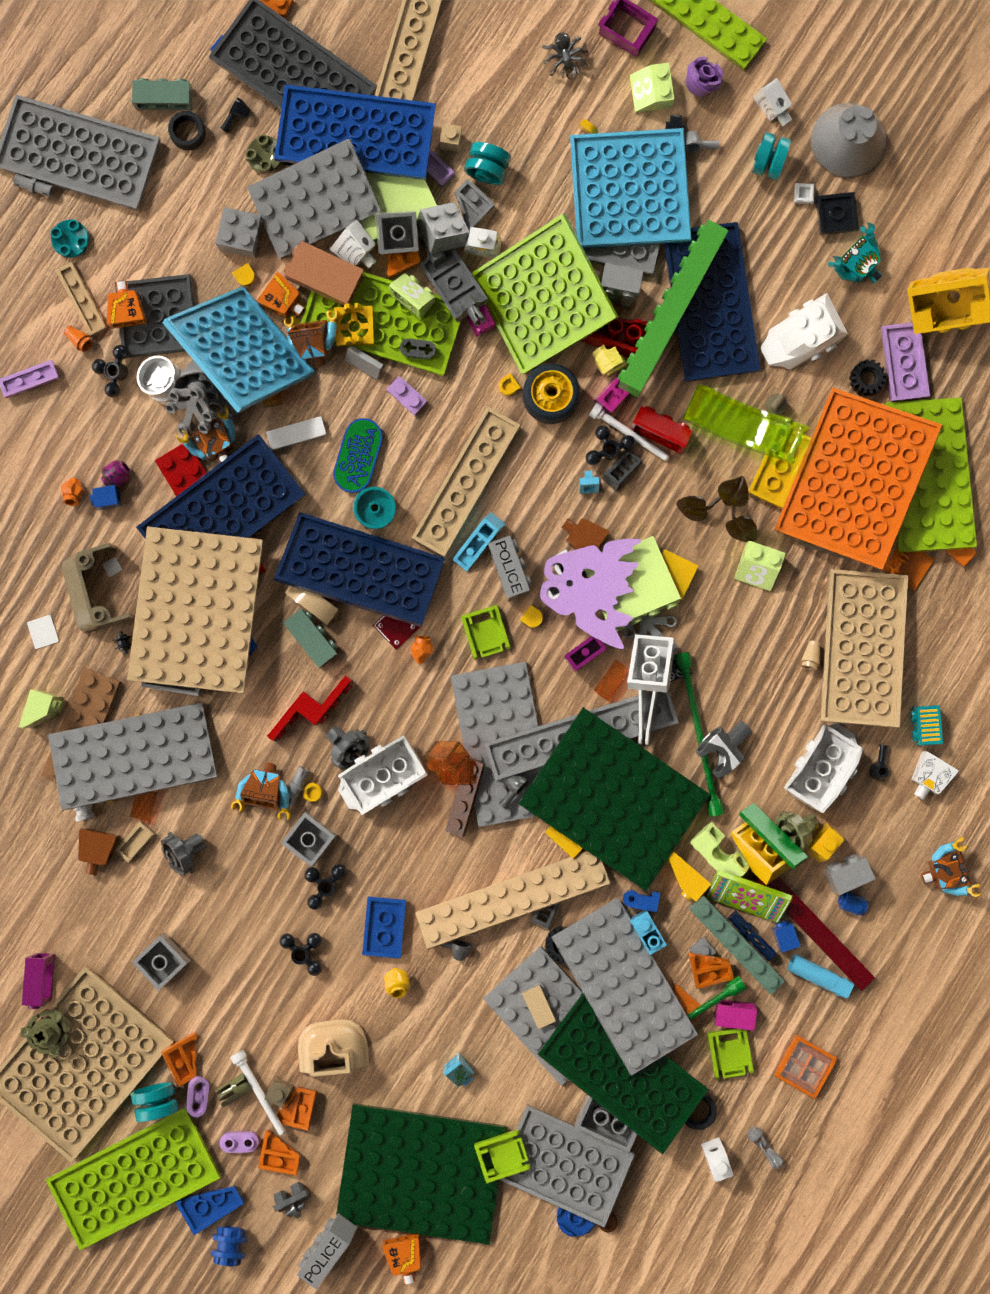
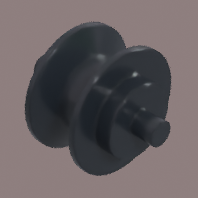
[113,631,132,654]

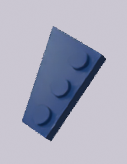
[175,1185,245,1235]

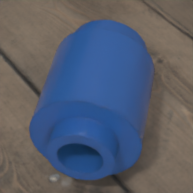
[837,891,868,916]

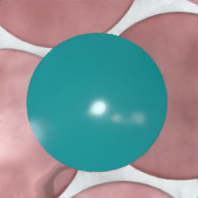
[50,219,89,258]

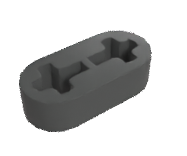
[400,339,436,360]

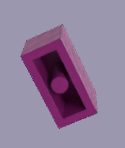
[563,636,607,672]

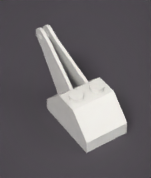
[627,634,674,745]

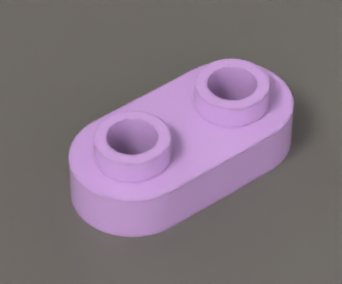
[186,1076,209,1117]
[220,1131,260,1153]

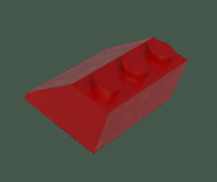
[630,406,693,454]

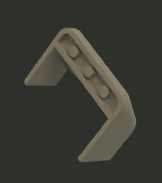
[62,543,135,633]

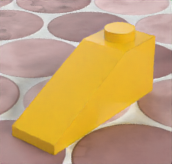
[668,851,711,902]

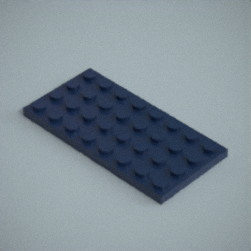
[664,222,760,382]
[136,434,306,539]
[274,512,445,628]

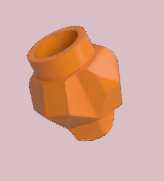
[61,478,85,506]
[411,636,434,665]

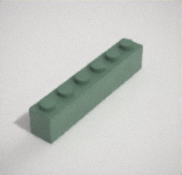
[687,895,785,995]

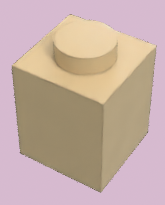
[440,123,462,153]

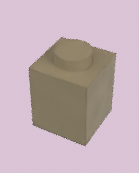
[264,1077,293,1108]

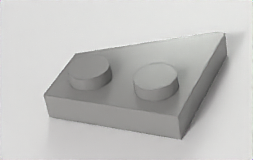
[455,179,495,230]

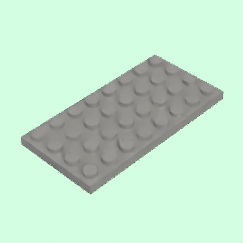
[0,94,161,211]
[451,662,543,827]
[48,703,217,811]
[551,898,698,1075]

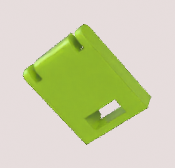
[461,605,511,660]
[707,1028,754,1079]
[474,1129,531,1183]

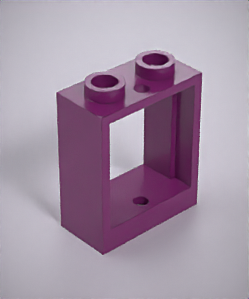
[598,0,658,57]
[22,953,55,1009]

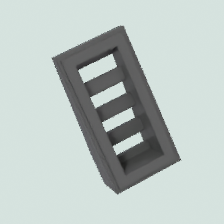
[602,450,643,491]
[530,903,560,931]

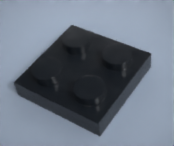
[816,192,859,235]

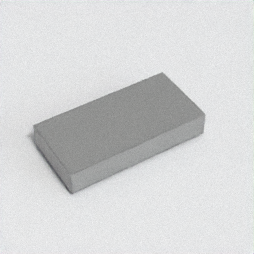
[345,345,383,380]

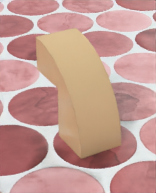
[285,586,339,625]

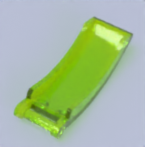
[683,384,809,464]

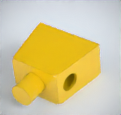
[805,822,844,863]

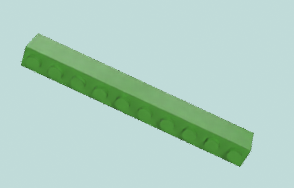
[617,219,729,397]

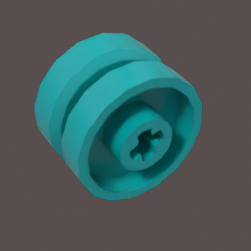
[752,132,791,181]
[464,142,511,185]
[353,487,396,529]
[130,1082,179,1122]

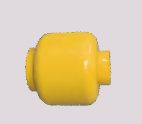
[384,968,410,998]

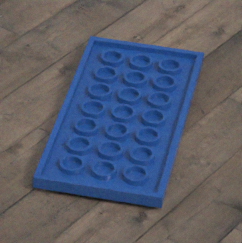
[274,84,436,180]

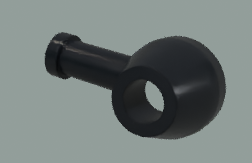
[220,97,250,133]
[870,744,890,781]

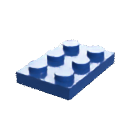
[362,896,406,959]

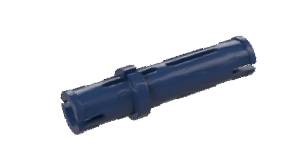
[727,911,777,961]

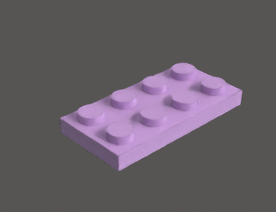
[881,323,930,402]

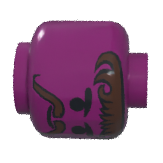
[101,460,131,488]

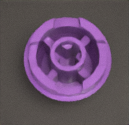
[685,57,723,97]

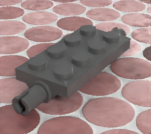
[419,238,489,326]

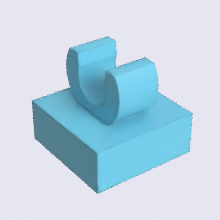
[579,471,599,494]

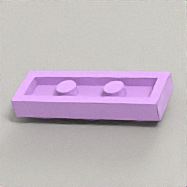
[0,360,60,399]

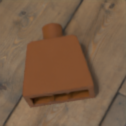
[561,518,610,550]
[78,828,120,875]

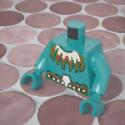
[828,222,882,284]

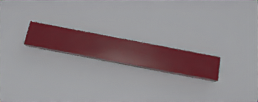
[753,875,875,991]

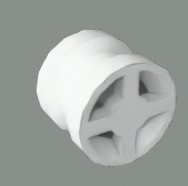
[73,805,95,822]

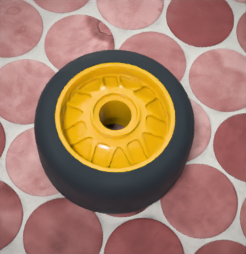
[523,364,580,424]

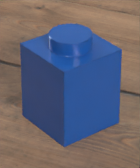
[90,485,122,510]
[772,921,801,953]

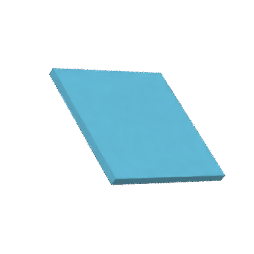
[570,128,691,248]
[162,286,315,413]

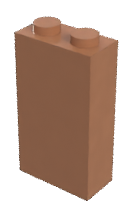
[284,241,365,306]

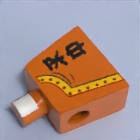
[257,271,306,318]
[107,281,147,329]
[382,1234,421,1284]

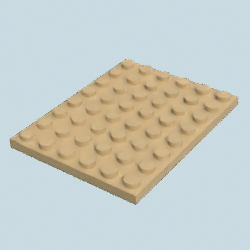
[127,527,263,694]
[0,965,174,1163]

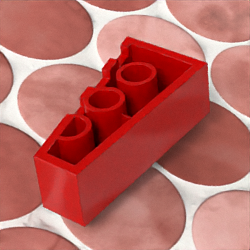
[581,317,653,358]

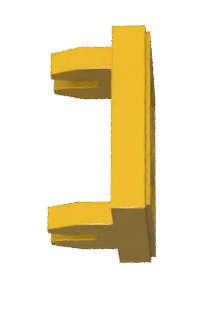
[334,303,374,347]

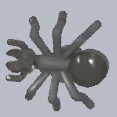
[542,32,588,79]

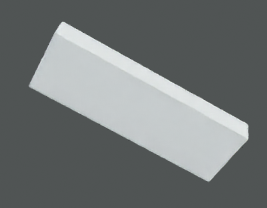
[266,416,327,451]

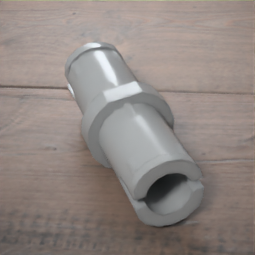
[13,174,54,198]
[288,766,310,806]

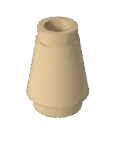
[801,641,820,670]

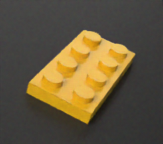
[748,423,811,509]

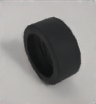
[168,111,206,150]
[685,1093,717,1130]

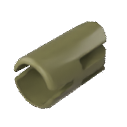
[214,1073,252,1108]

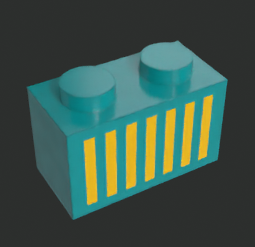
[910,705,943,745]

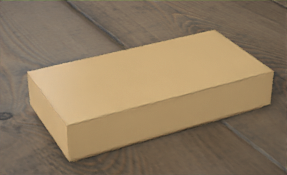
[115,821,156,863]
[522,985,556,1029]

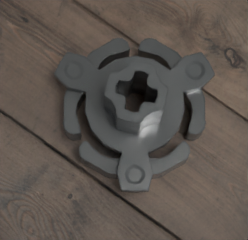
[326,726,370,770]
[161,832,206,876]

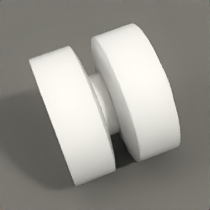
[137,356,182,405]

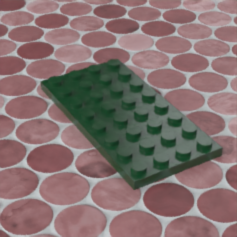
[537,992,709,1154]

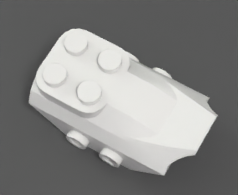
[760,293,848,370]
[784,723,863,813]
[338,735,427,815]

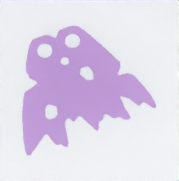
[540,539,641,649]

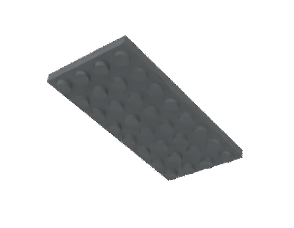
[209,0,377,110]

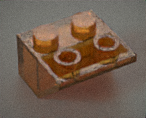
[422,741,470,785]

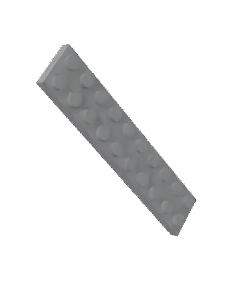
[484,691,678,781]

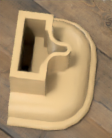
[298,1019,369,1077]

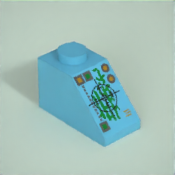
[443,1053,474,1087]

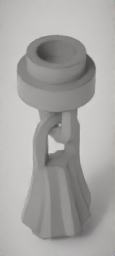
[747,1126,783,1169]

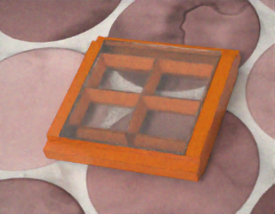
[774,1035,837,1099]

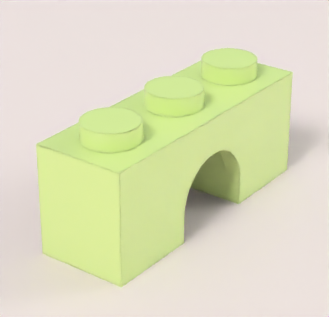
[690,822,750,877]

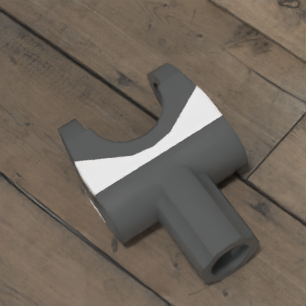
[696,721,752,778]

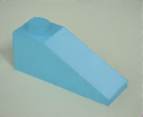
[452,512,506,572]

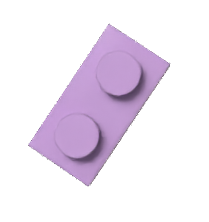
[386,376,427,416]

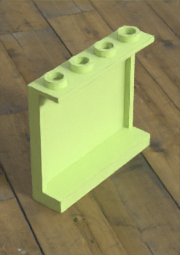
[360,172,437,245]
[583,536,681,631]

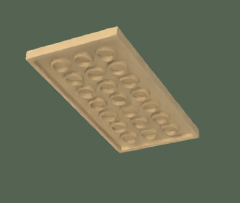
[820,569,908,728]

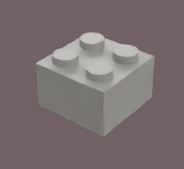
[417,202,470,254]
[215,207,263,258]
[375,210,419,254]
[281,812,337,867]
[823,854,875,895]
[132,933,191,991]

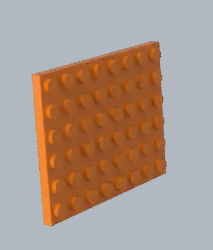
[774,387,943,571]

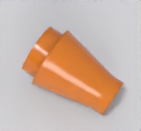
[64,325,93,352]

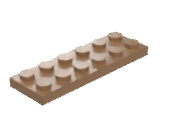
[41,668,121,781]

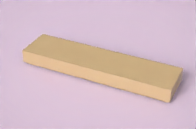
[55,262,108,338]

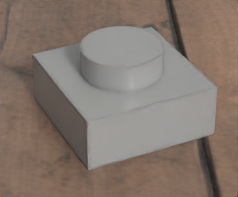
[689,937,716,956]

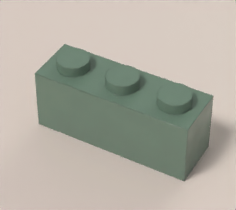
[132,78,193,110]
[283,609,338,669]

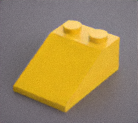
[731,822,791,885]

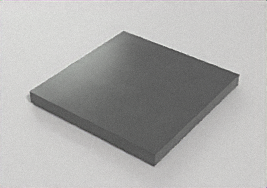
[115,274,194,358]

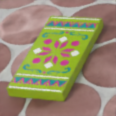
[705,870,792,923]

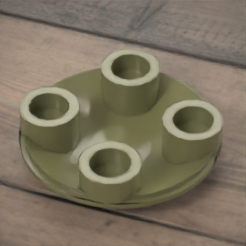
[245,134,282,173]

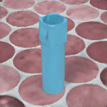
[788,954,854,999]

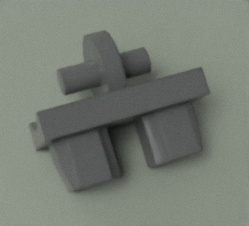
[273,1182,311,1219]

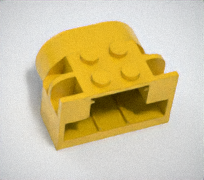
[907,268,990,334]

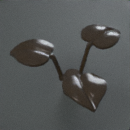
[676,476,757,542]

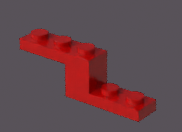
[267,675,353,741]

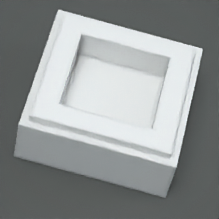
[794,183,814,205]

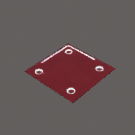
[373,615,420,650]

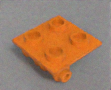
[882,546,935,591]

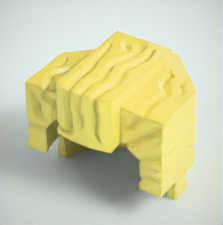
[592,345,627,378]

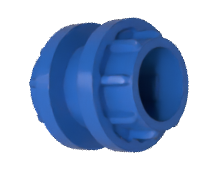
[211,1226,248,1266]

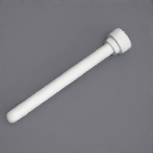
[589,403,669,461]
[230,1049,286,1136]

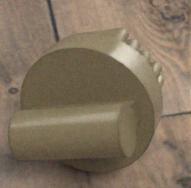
[765,393,788,416]

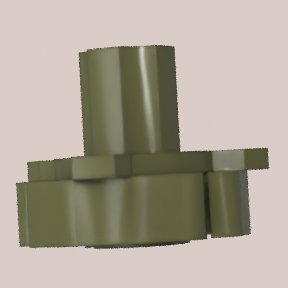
[776,810,819,852]
[20,1009,71,1058]

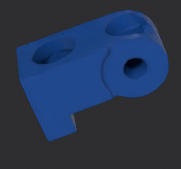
[623,889,660,912]

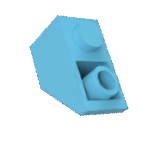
[630,910,667,955]

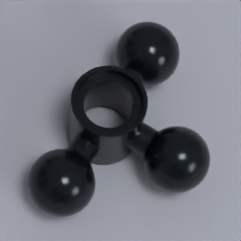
[92,345,128,397]
[585,425,636,465]
[304,864,347,910]
[279,933,323,976]

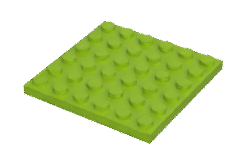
[471,214,619,375]

